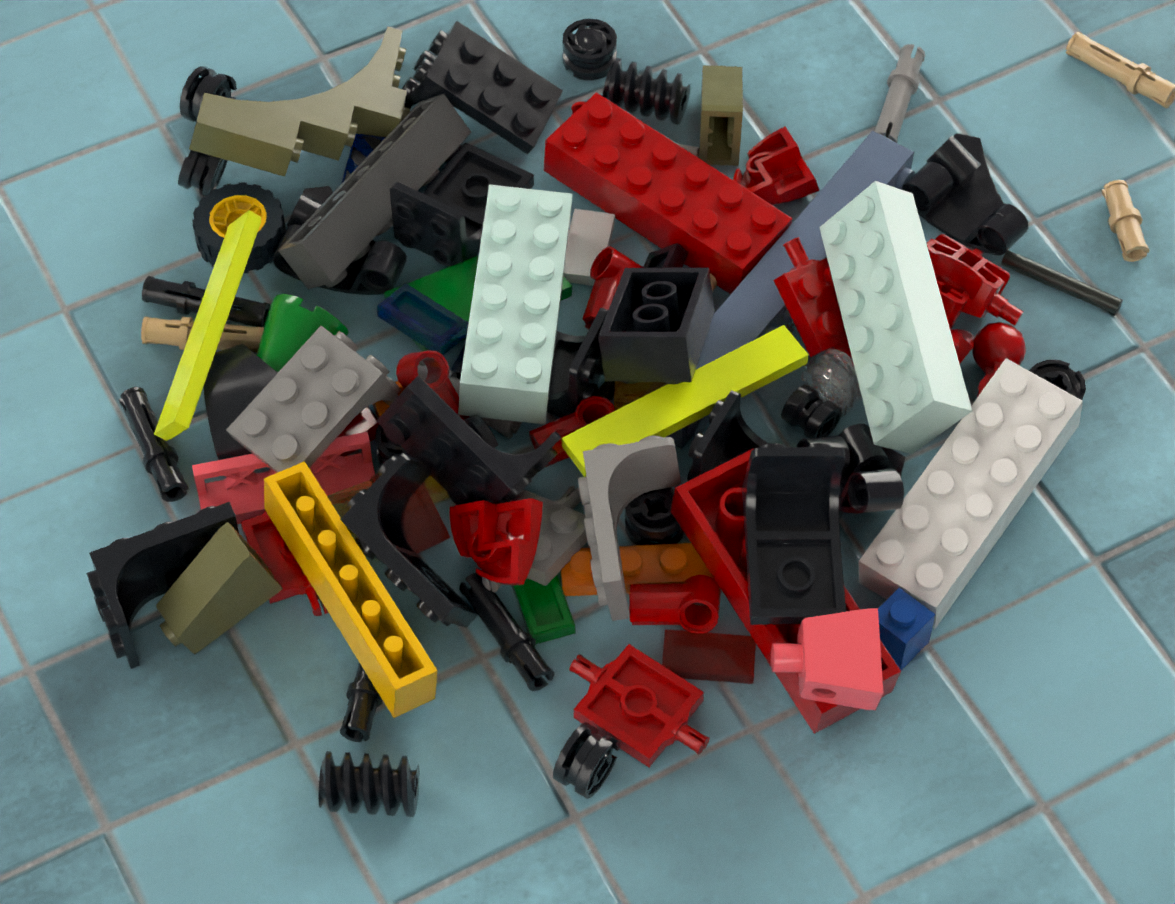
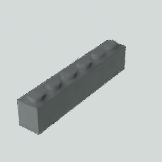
[278,94,471,289]

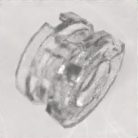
[801,349,862,417]

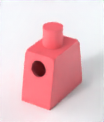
[771,608,883,710]

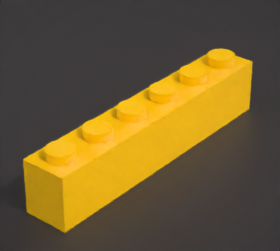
[264,461,438,718]

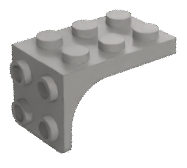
[226,326,401,473]
[578,436,681,621]

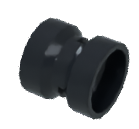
[781,384,842,438]

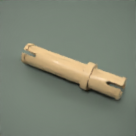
[1066,31,1175,108]
[141,317,264,353]

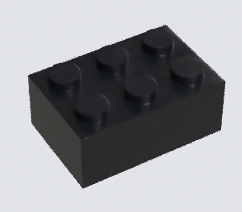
[598,268,714,384]

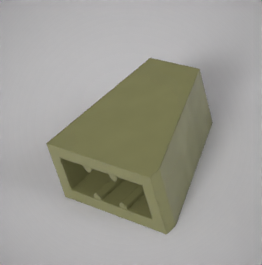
[699,65,743,166]
[156,522,283,655]

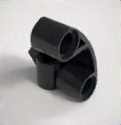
[902,133,1029,256]
[272,186,407,295]
[203,344,278,460]
[796,423,906,514]

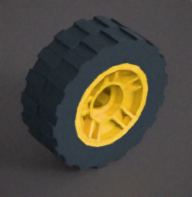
[192,182,286,273]

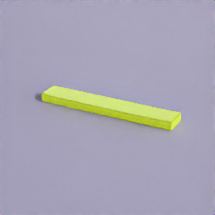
[154,210,262,441]
[562,325,809,477]

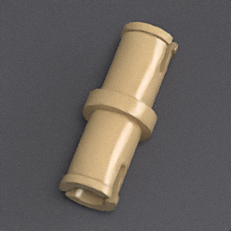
[1101,180,1149,262]

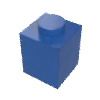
[878,587,935,670]

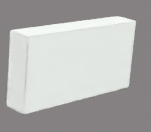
[564,209,615,286]

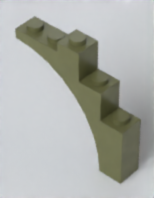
[189,26,410,177]

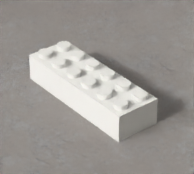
[859,358,1083,629]

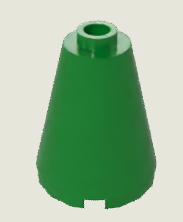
[257,294,350,372]

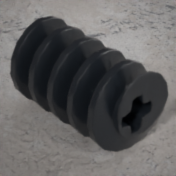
[602,58,690,125]
[318,751,420,817]

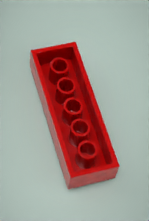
[544,92,792,294]
[671,449,901,734]

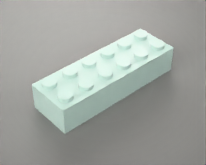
[819,181,972,454]
[458,184,573,424]

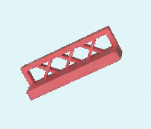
[192,432,376,524]

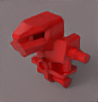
[926,234,1024,330]

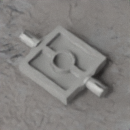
[482,486,588,592]

